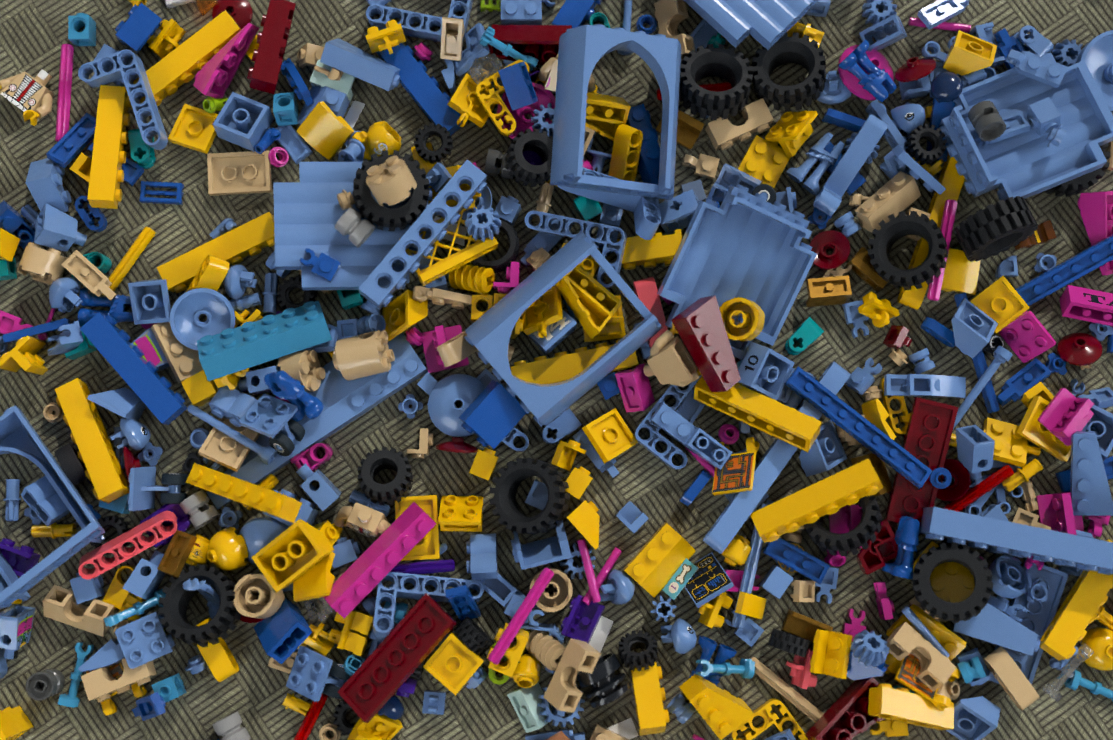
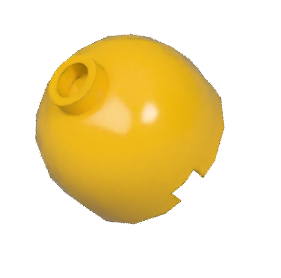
[207,526,248,571]
[1079,627,1113,671]

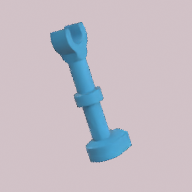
[479,26,539,71]
[103,589,166,627]
[58,642,94,707]
[696,658,755,679]
[1063,669,1113,702]

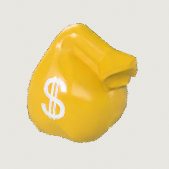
[352,121,402,160]

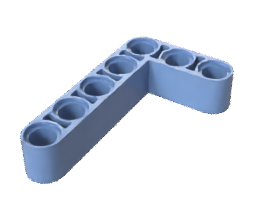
[366,0,473,42]
[78,49,168,150]
[813,114,889,217]
[558,167,661,240]
[525,211,627,288]
[634,360,701,470]
[373,572,484,639]

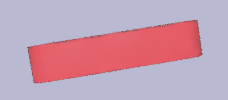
[633,277,668,349]
[78,511,177,580]

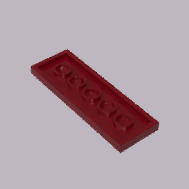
[885,397,958,525]
[338,593,457,723]

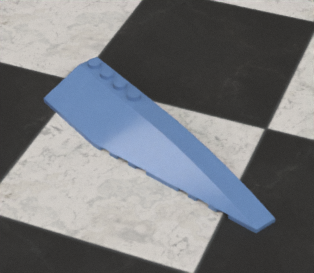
[206,333,428,510]

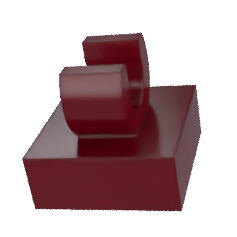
[883,325,912,348]

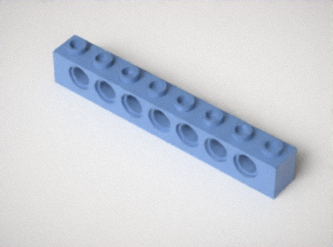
[358,160,487,309]

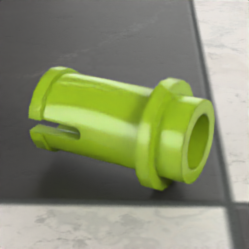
[202,97,228,113]

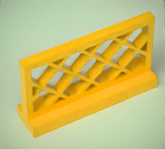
[399,202,498,286]

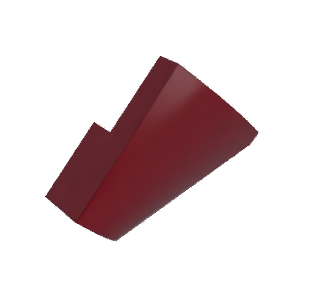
[857,519,898,575]

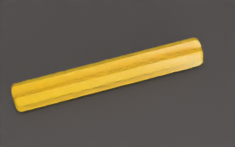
[102,226,156,297]

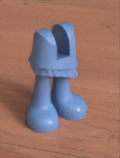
[786,132,845,196]

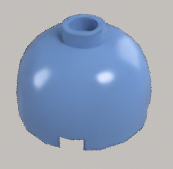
[988,554,1032,599]

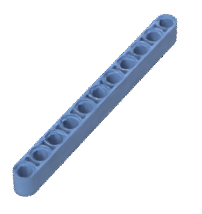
[703,361,850,554]

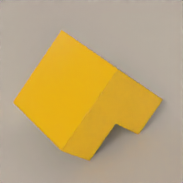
[181,370,218,407]

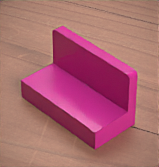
[615,363,655,413]

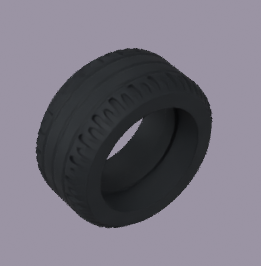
[464,218,519,273]

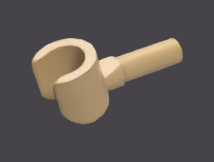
[314,65,344,81]
[849,193,871,207]

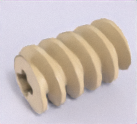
[525,630,566,671]

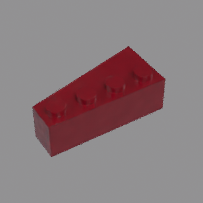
[488,25,572,65]
[805,677,885,740]

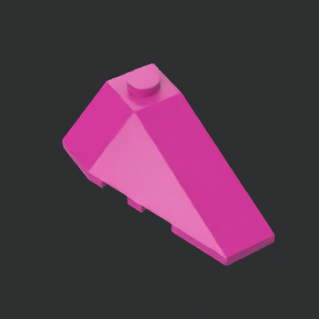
[193,23,259,99]
[1078,191,1113,275]

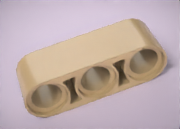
[437,331,478,367]
[983,646,1040,711]

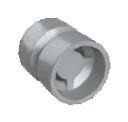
[334,207,376,248]
[180,490,220,530]
[212,711,251,740]

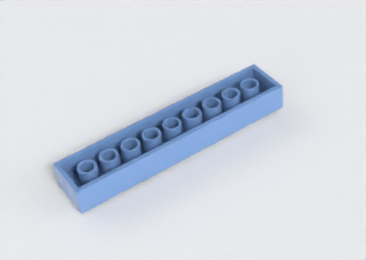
[919,507,1113,575]

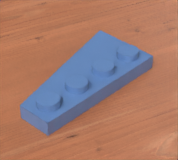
[1070,431,1113,516]

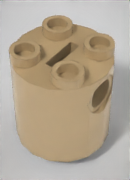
[332,330,395,381]

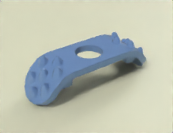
[183,578,220,619]
[521,622,564,644]

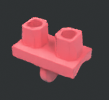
[786,649,818,690]

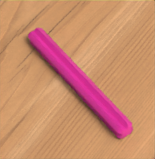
[55,44,74,142]
[927,199,958,301]
[488,568,554,664]

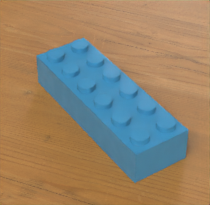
[197,300,332,381]

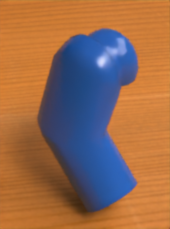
[254,128,281,154]

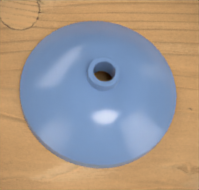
[170,288,235,351]
[428,374,486,437]
[239,517,289,568]

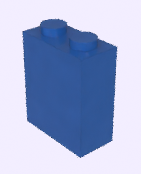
[459,380,527,449]
[254,598,312,664]

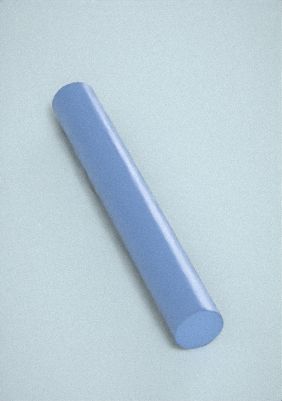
[901,606,950,658]

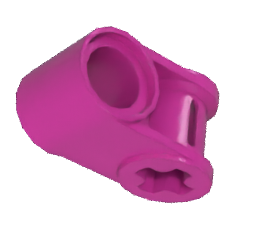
[290,443,333,472]

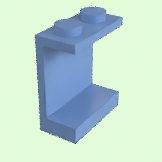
[511,520,572,570]

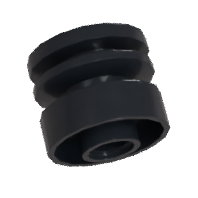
[576,652,631,708]

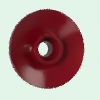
[212,0,253,30]
[895,57,936,82]
[809,230,850,270]
[1057,333,1102,366]
[436,437,478,453]
[123,446,141,487]
[936,459,971,501]

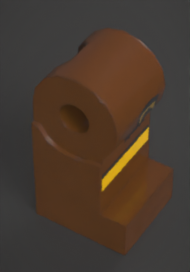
[1014,220,1057,250]

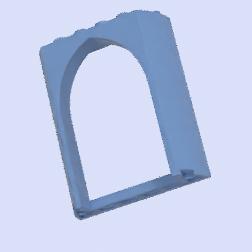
[550,24,682,200]
[464,231,663,427]
[0,405,105,609]

